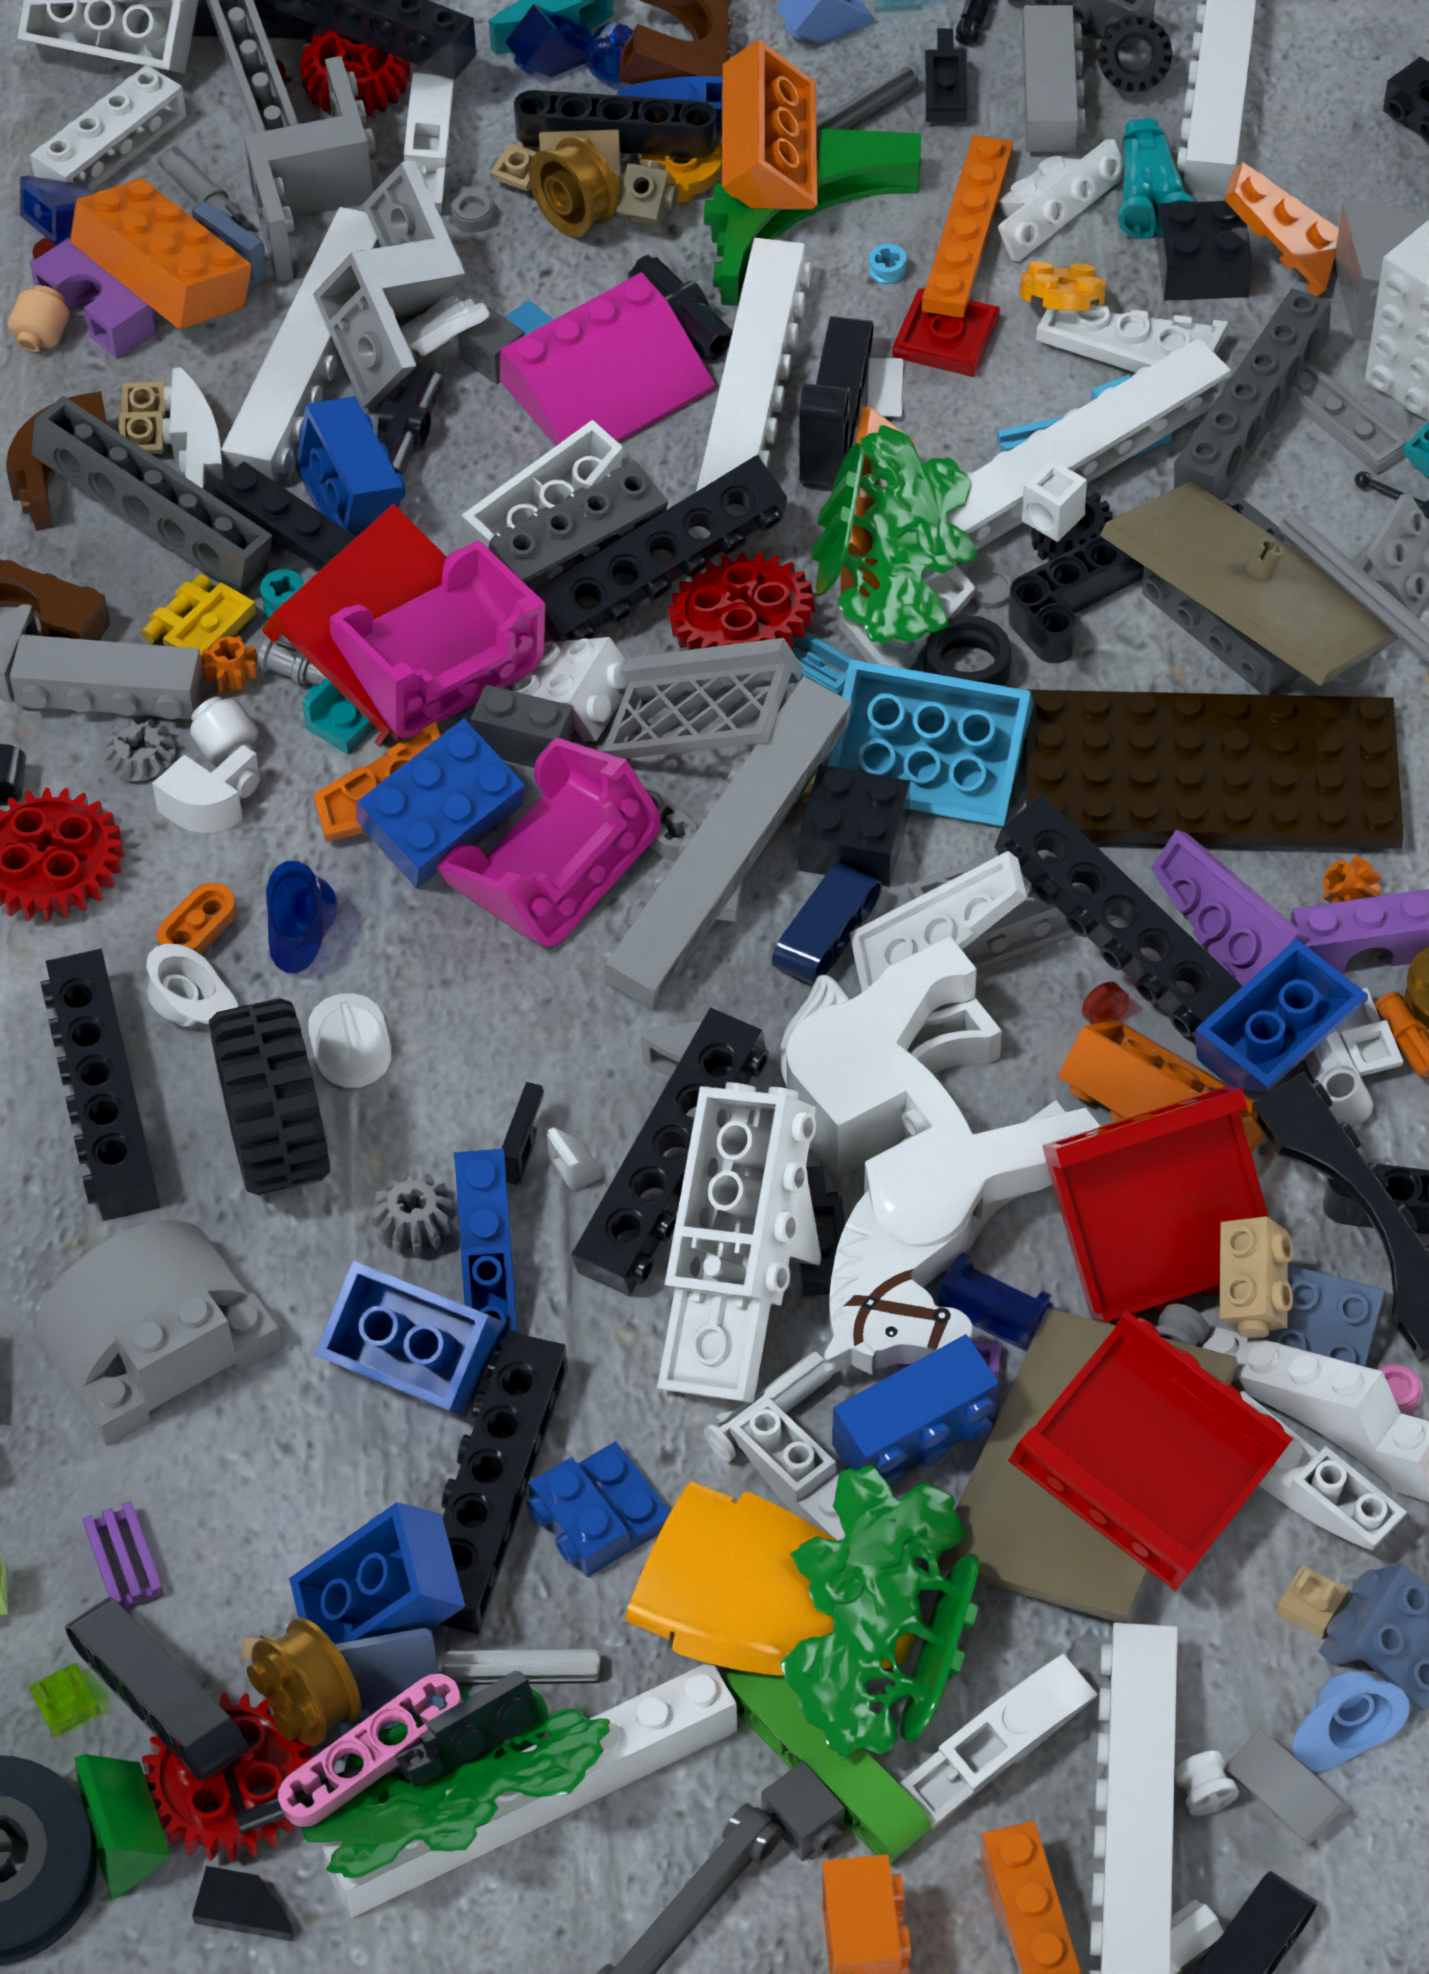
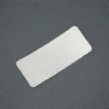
[867,358,903,417]

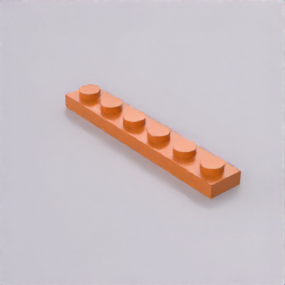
[922,135,1014,318]

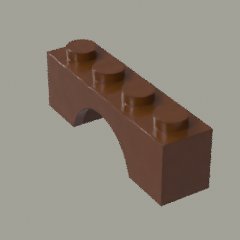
[0,559,111,641]

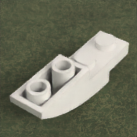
[404,73,454,212]
[163,368,225,493]
[1240,1391,1407,1550]
[729,1397,845,1541]
[899,1654,1098,1830]

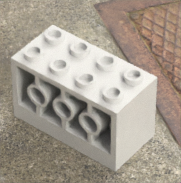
[1365,220,1429,421]

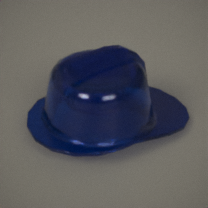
[266,860,338,974]

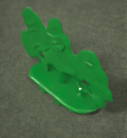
[811,425,979,644]
[780,1465,980,1759]
[300,1688,611,1878]

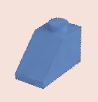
[776,0,875,44]

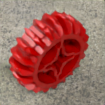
[300,29,411,117]

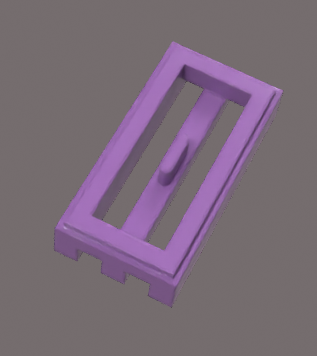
[82,1501,164,1609]

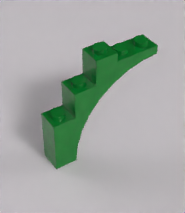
[704,128,922,306]

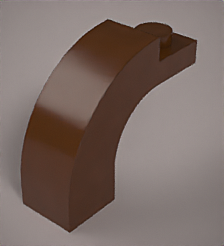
[6,391,107,531]

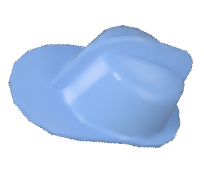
[1292,1671,1410,1772]

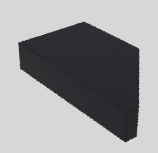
[501,1082,544,1185]
[192,1866,294,1941]

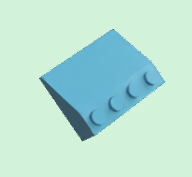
[828,659,1034,827]

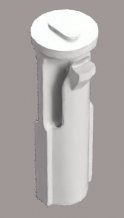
[703,1351,831,1462]

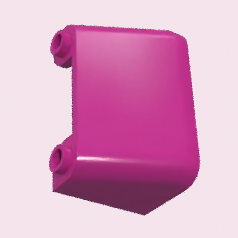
[330,540,545,739]
[436,737,661,947]

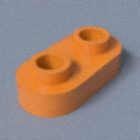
[157,883,237,955]

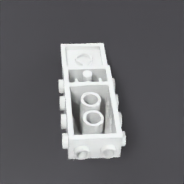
[657,1082,821,1403]

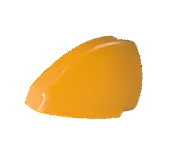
[625,1481,922,1676]

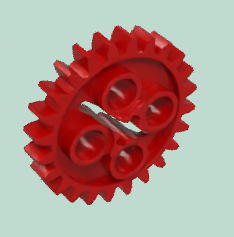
[668,552,816,650]
[0,787,124,922]
[142,1692,313,1861]

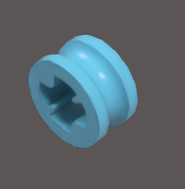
[869,244,907,284]

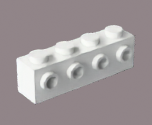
[30,64,187,207]

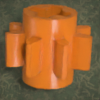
[202,636,258,692]
[1322,855,1381,903]

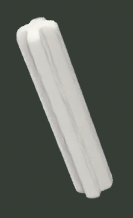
[444,1649,600,1683]

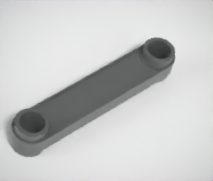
[596,1803,783,1974]

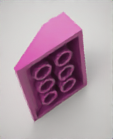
[500,272,715,446]

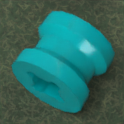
[260,569,304,620]

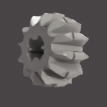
[371,1170,456,1258]

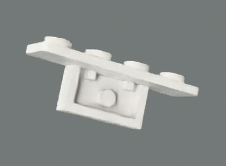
[998,139,1124,261]

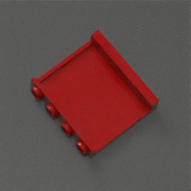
[262,504,447,747]
[1042,1086,1291,1325]
[1008,1310,1293,1592]

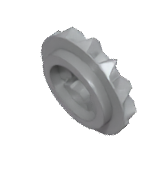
[101,718,176,781]

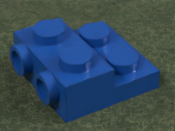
[526,1441,670,1578]

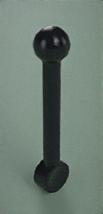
[1354,471,1429,519]

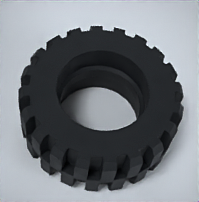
[209,998,330,1195]

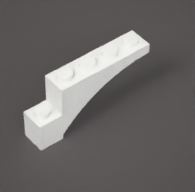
[1201,1327,1429,1502]

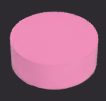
[1377,1364,1421,1415]

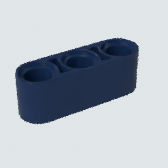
[772,862,882,985]

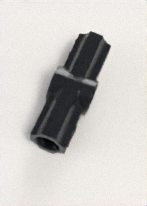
[628,254,733,361]
[377,363,443,477]

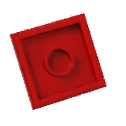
[892,288,1000,377]

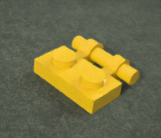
[140,574,257,666]

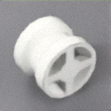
[1174,1750,1239,1817]

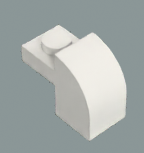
[152,744,261,833]

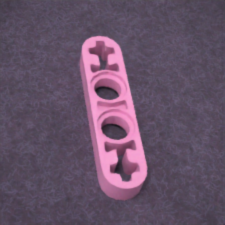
[278,1674,462,1827]

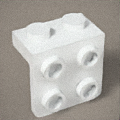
[512,637,628,742]

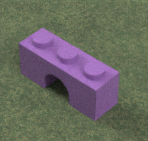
[30,238,156,359]
[1291,889,1429,974]

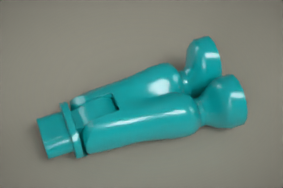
[1117,118,1196,239]

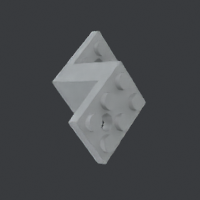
[244,56,379,283]
[313,160,465,408]

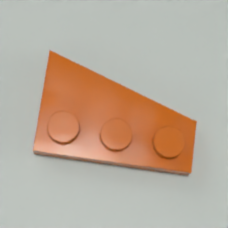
[1224,162,1339,297]
[313,721,440,843]

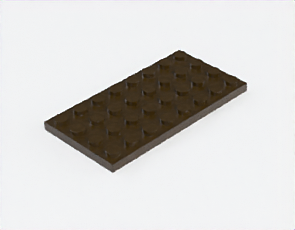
[1026,689,1404,849]

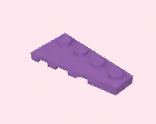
[1151,830,1308,986]

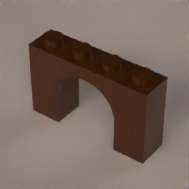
[619,0,732,85]

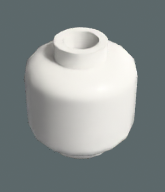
[189,696,258,765]

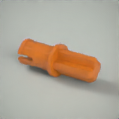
[1374,992,1429,1079]

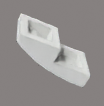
[1336,988,1403,1076]

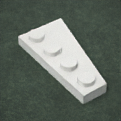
[1036,304,1229,372]
[849,851,1027,992]

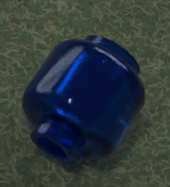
[585,22,633,84]

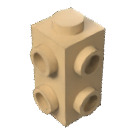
[1219,1216,1293,1338]

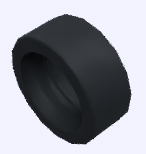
[925,615,1012,686]

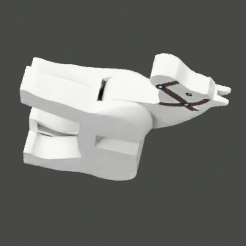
[779,936,1100,1375]

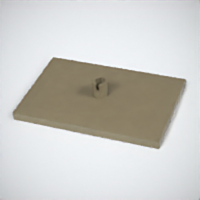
[1100,481,1399,686]
[937,1308,1239,1624]

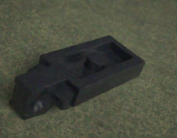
[925,28,967,122]
[799,1166,846,1296]
[395,1671,541,1787]

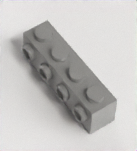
[1022,5,1085,152]
[9,635,204,719]

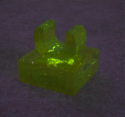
[28,1663,101,1738]

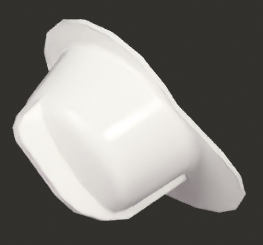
[146,944,238,1027]
[308,993,391,1089]

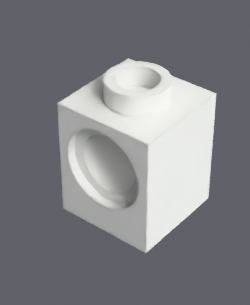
[1022,459,1087,542]

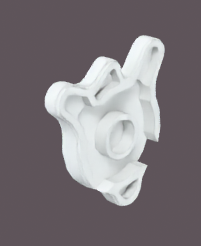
[400,295,489,357]

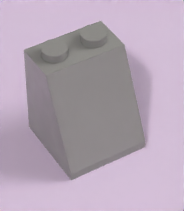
[1334,197,1429,342]

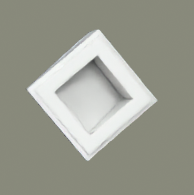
[547,1127,603,1192]

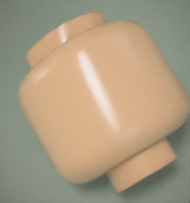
[7,285,70,352]

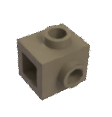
[616,160,679,229]

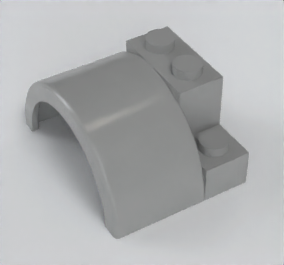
[35,1220,283,1446]

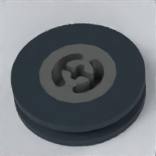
[0,1755,97,1966]

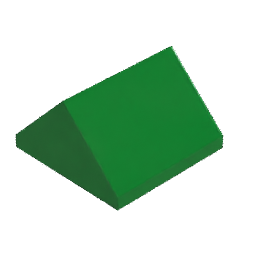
[74,1754,172,1899]

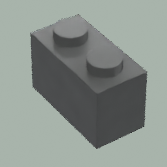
[470,685,575,768]

